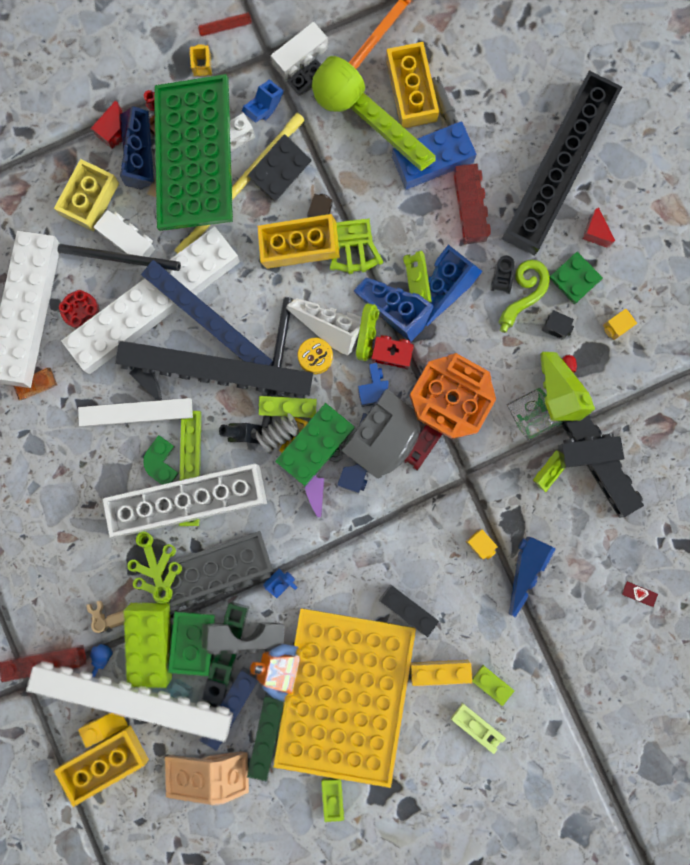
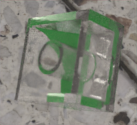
[506,387,563,441]

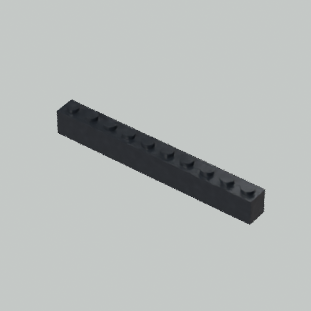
[115,341,313,399]

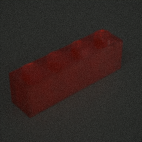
[453,163,491,245]
[0,644,87,683]

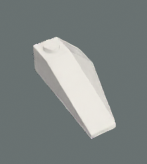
[286,298,362,355]

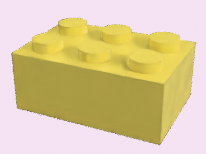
[54,159,119,232]

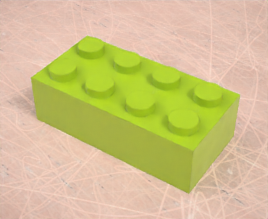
[124,602,172,688]

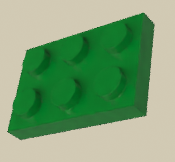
[168,611,215,676]

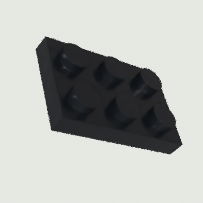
[247,134,312,202]

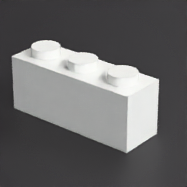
[271,22,328,80]
[94,210,155,266]

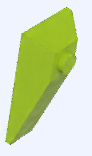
[540,352,595,421]

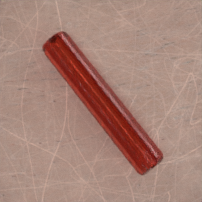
[198,12,252,36]

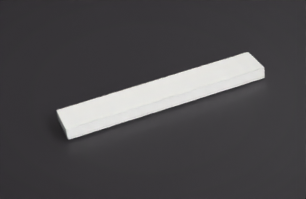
[78,398,193,427]

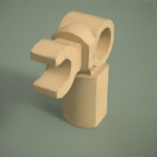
[87,601,124,633]

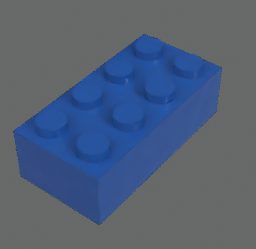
[392,121,477,190]

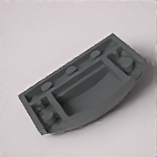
[341,389,421,479]

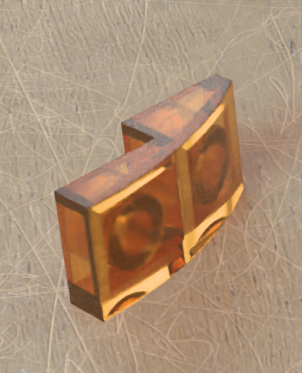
[13,368,57,401]

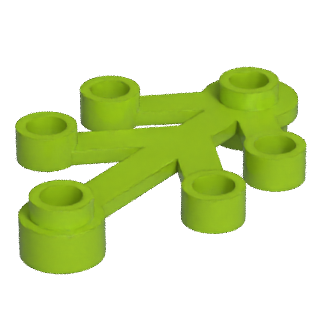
[127,531,182,604]

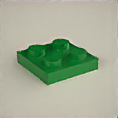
[549,251,603,305]

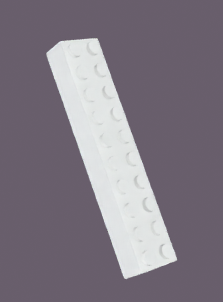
[61,226,240,374]

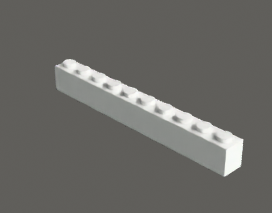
[27,662,233,742]

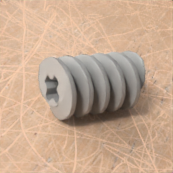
[256,413,299,452]

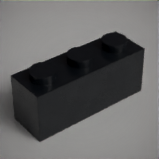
[558,433,625,469]
[379,584,440,637]

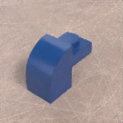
[241,79,284,123]
[358,363,389,407]

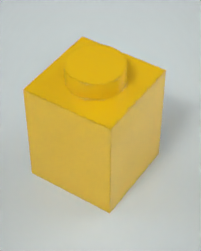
[603,309,638,340]
[465,529,498,560]

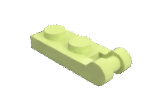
[451,703,506,754]

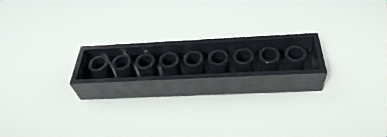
[502,70,623,256]

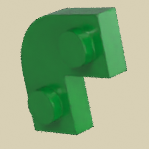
[143,435,179,485]

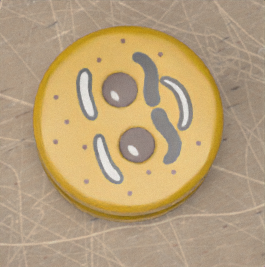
[297,338,333,375]

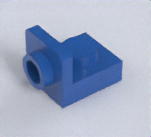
[263,569,298,598]

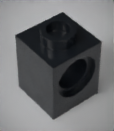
[541,310,574,340]

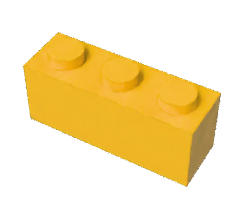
[410,659,472,686]

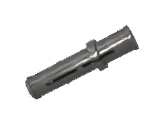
[432,76,458,126]

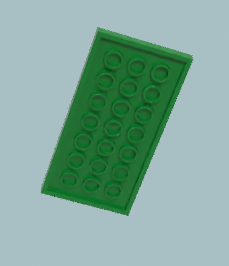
[154,74,233,231]

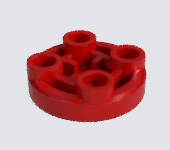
[59,290,99,329]

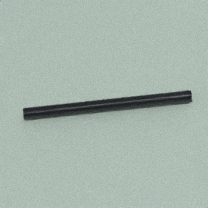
[57,244,181,271]
[261,297,293,428]

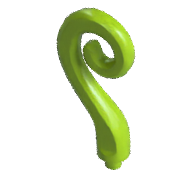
[498,260,550,333]

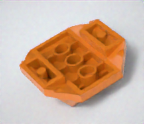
[409,353,496,439]

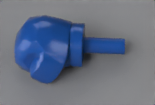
[90,644,113,677]

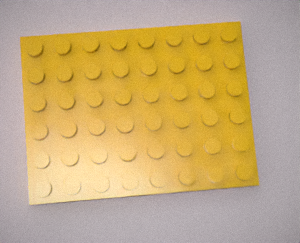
[273,608,416,788]

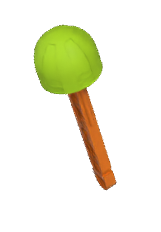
[312,0,411,112]

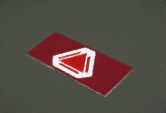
[622,581,658,607]

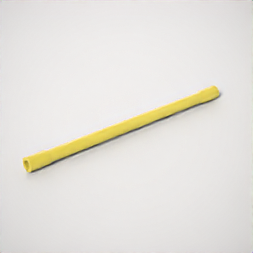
[174,113,305,254]

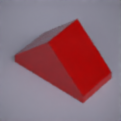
[582,207,615,248]

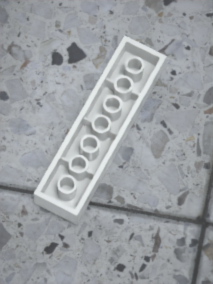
[0,231,60,388]
[103,464,267,537]

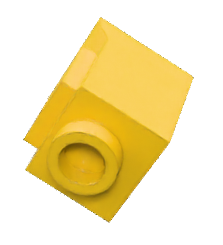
[190,44,212,77]

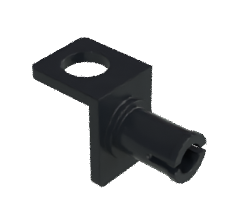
[219,423,262,444]
[202,679,227,708]

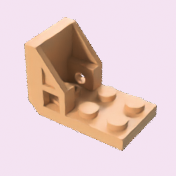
[165,751,249,805]

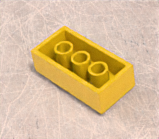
[386,42,439,128]
[257,214,340,269]
[54,725,149,807]

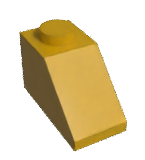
[78,712,128,748]

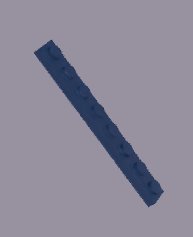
[141,260,273,365]

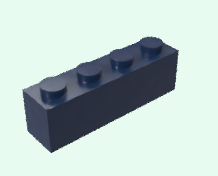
[120,106,154,190]

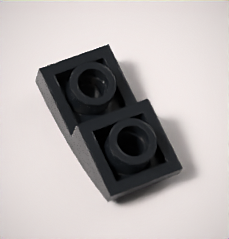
[287,58,321,96]

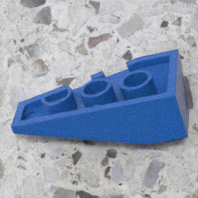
[426,245,483,326]
[353,277,433,342]
[509,536,556,618]

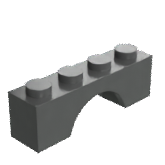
[202,622,285,654]

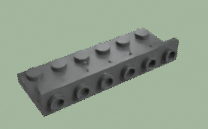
[152,531,275,614]

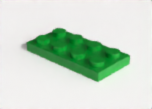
[275,403,355,487]

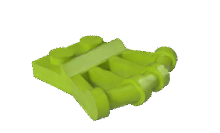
[330,218,383,274]

